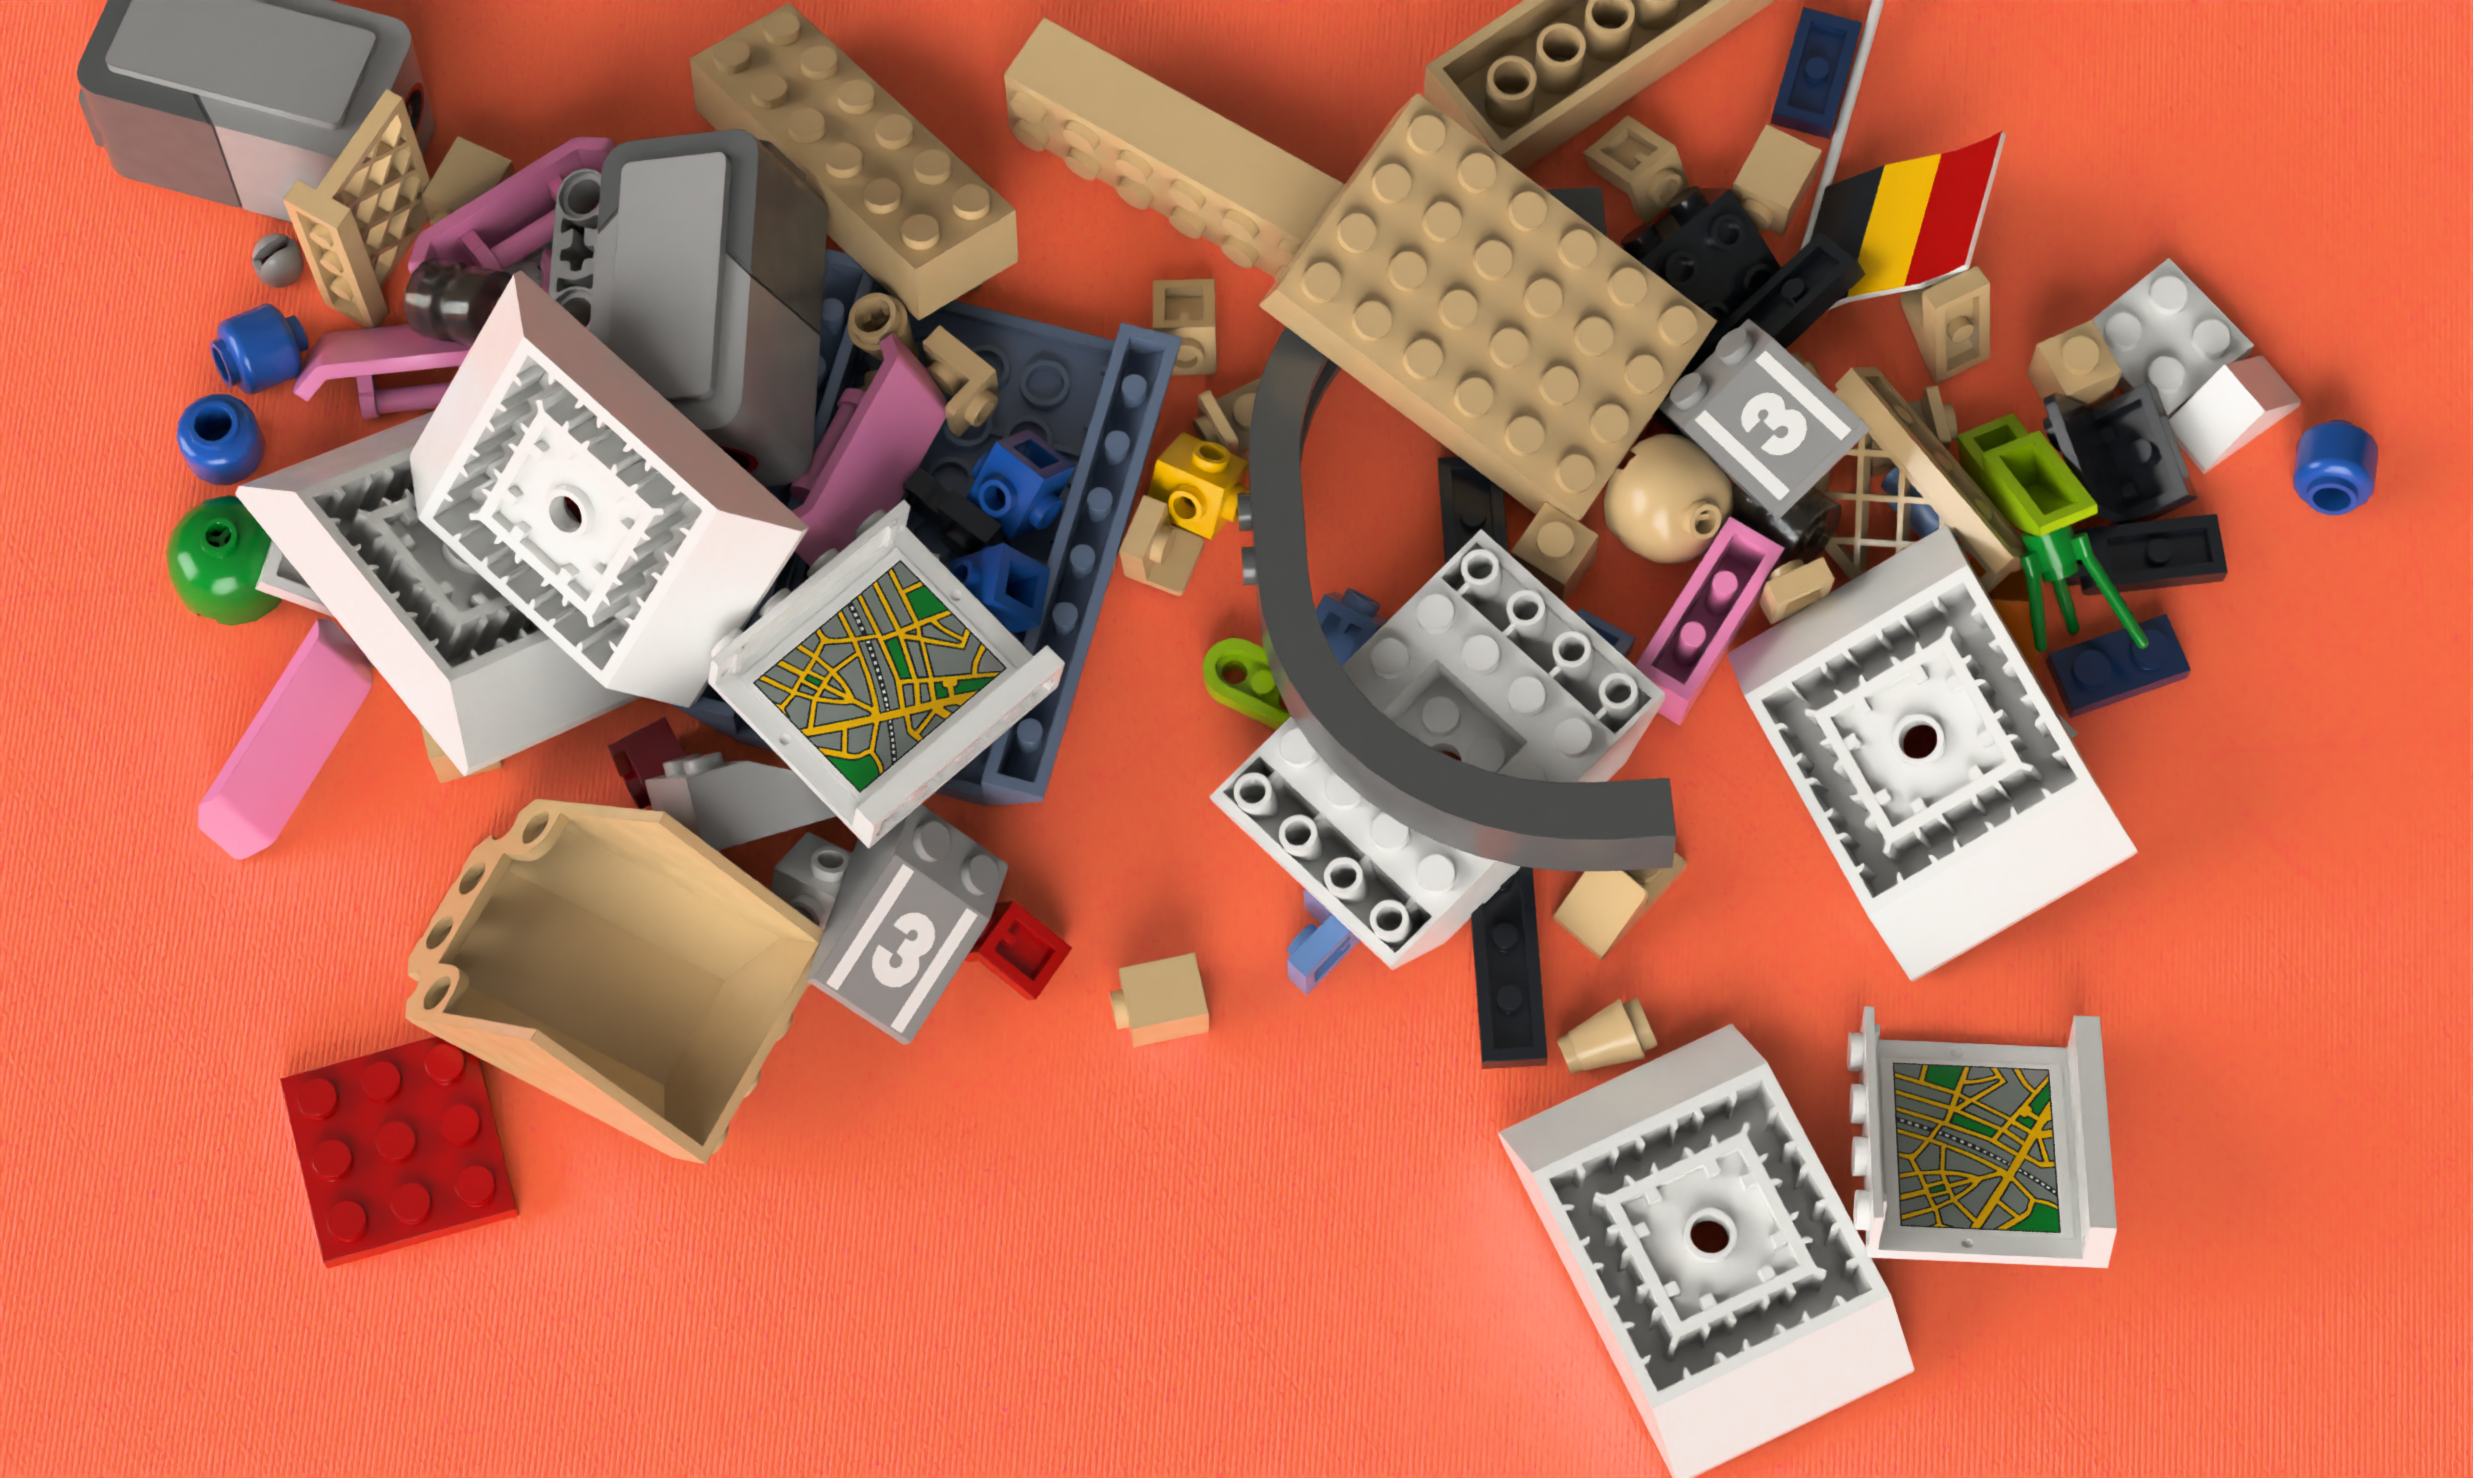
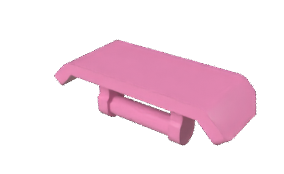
[408,137,616,309]
[293,316,489,420]
[789,333,947,567]
[198,619,373,860]

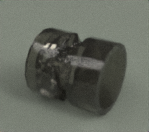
[404,257,512,347]
[1731,483,1842,565]

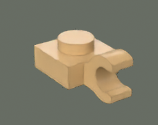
[1759,557,1835,625]

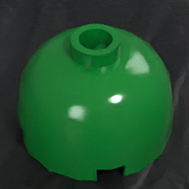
[166,495,283,626]

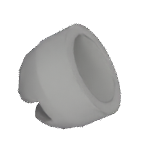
[252,233,304,288]

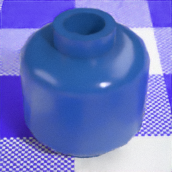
[210,303,309,395]
[176,394,265,485]
[2293,420,2379,515]

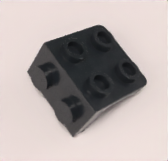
[1621,186,1781,336]
[2043,382,2198,524]

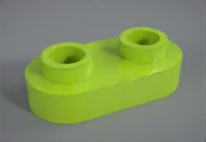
[1203,638,1291,730]

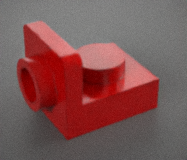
[965,901,1072,1000]

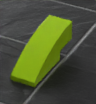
[1956,413,2098,537]

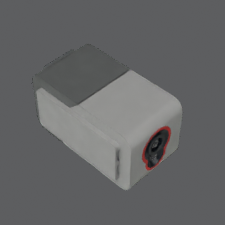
[77,0,436,222]
[549,129,828,487]

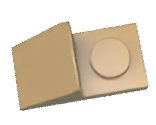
[1900,266,1990,384]
[1553,851,1687,961]

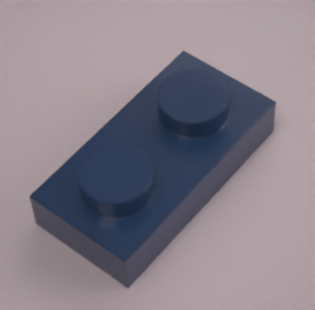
[1770,7,1862,139]
[2045,614,2191,718]

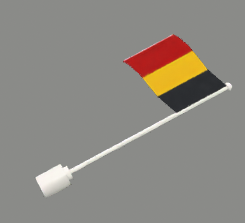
[1800,0,2006,310]

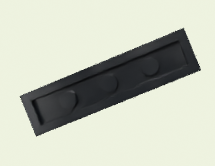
[1651,232,1866,437]

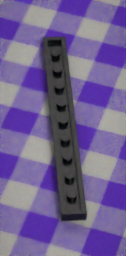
[1437,457,1547,1069]

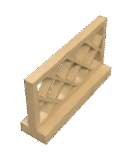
[283,89,430,328]
[1790,366,2026,593]

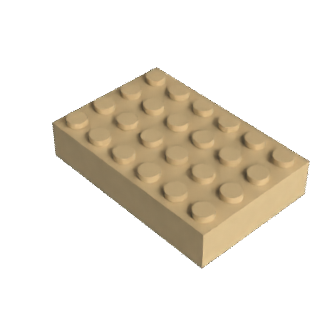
[1258,93,1717,521]

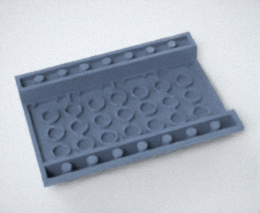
[672,248,1182,806]

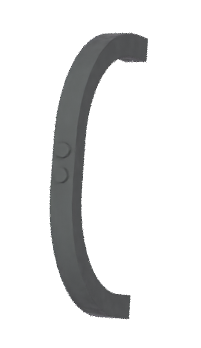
[1237,187,1676,871]

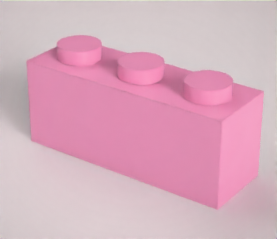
[1635,516,1785,726]

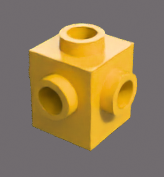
[1148,432,1249,540]

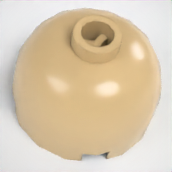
[1604,434,1734,564]

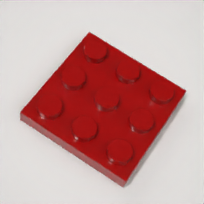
[280,1036,519,1268]

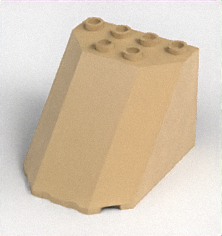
[405,798,824,1164]

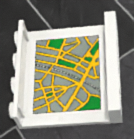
[708,500,1065,848]
[1847,1006,2117,1268]

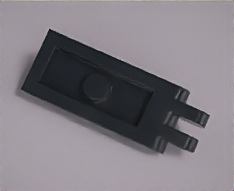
[2066,514,2228,596]

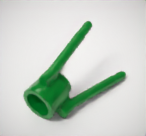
[2019,524,2149,653]

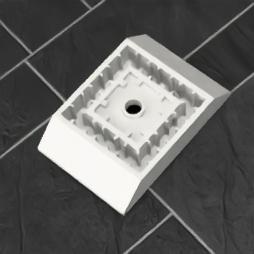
[409,270,809,708]
[235,411,641,777]
[1727,524,2139,982]
[1209,529,1666,970]
[1498,1023,1915,1478]

